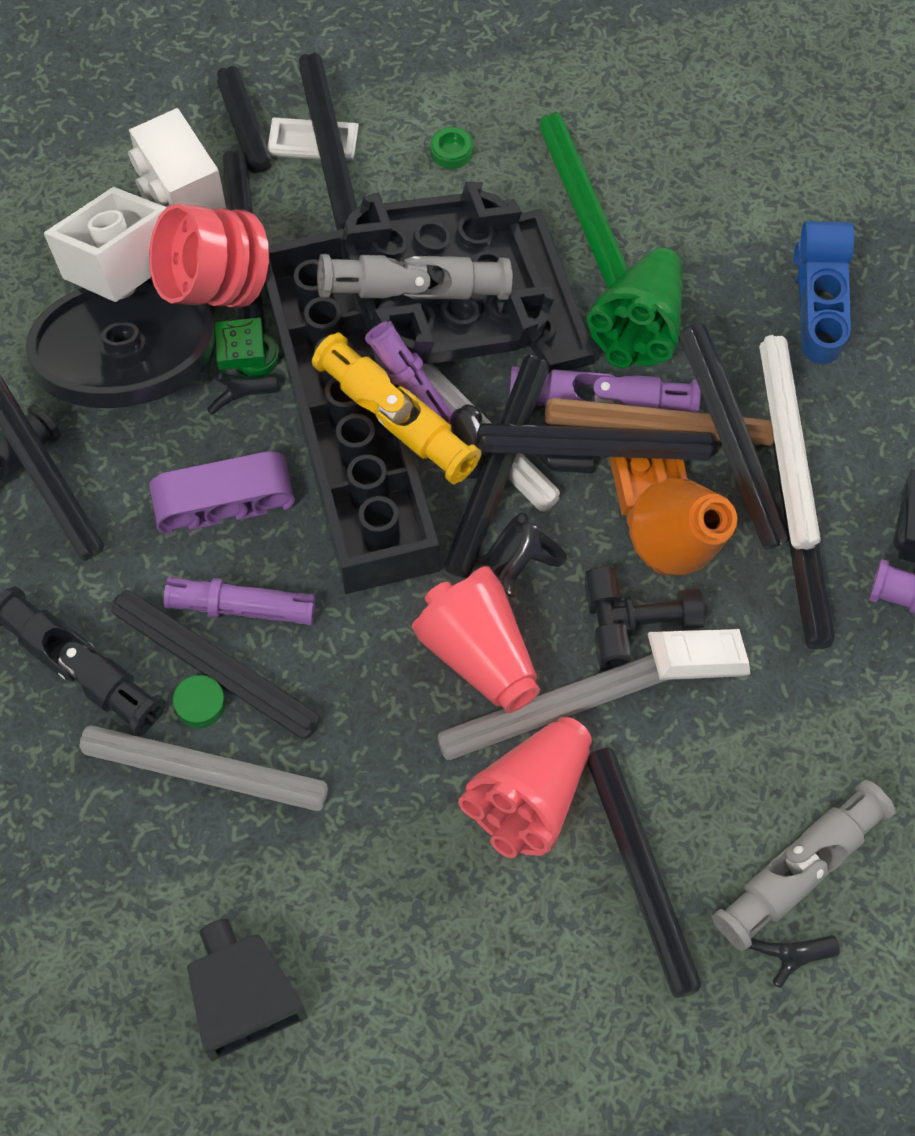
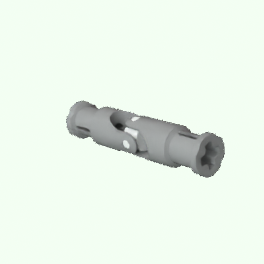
[317,254,513,300]
[711,779,896,952]

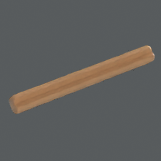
[545,398,775,446]

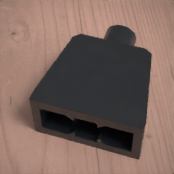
[187,919,308,1062]

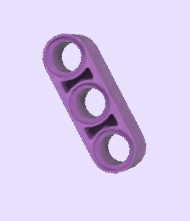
[149,451,295,534]

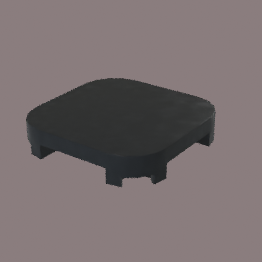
[341,182,554,364]

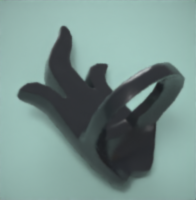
[477,512,567,598]

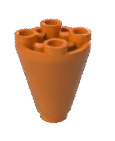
[627,478,737,576]

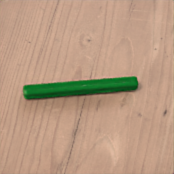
[540,112,629,288]

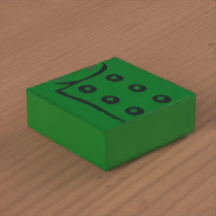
[215,318,265,370]

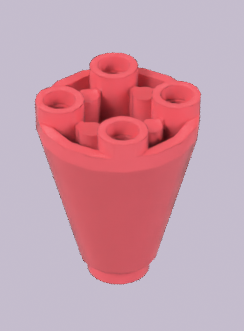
[411,566,540,713]
[458,717,592,858]

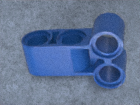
[793,221,854,364]

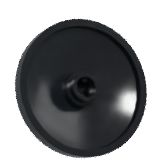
[26,278,216,408]

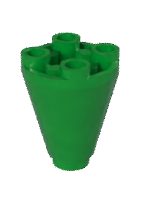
[586,248,683,368]

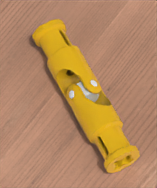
[312,332,481,485]

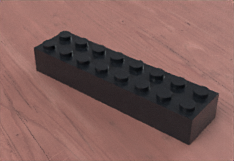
[264,229,440,594]

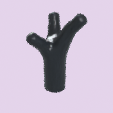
[207,372,277,415]
[749,935,840,988]

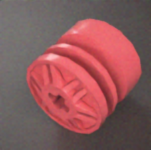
[149,203,269,308]

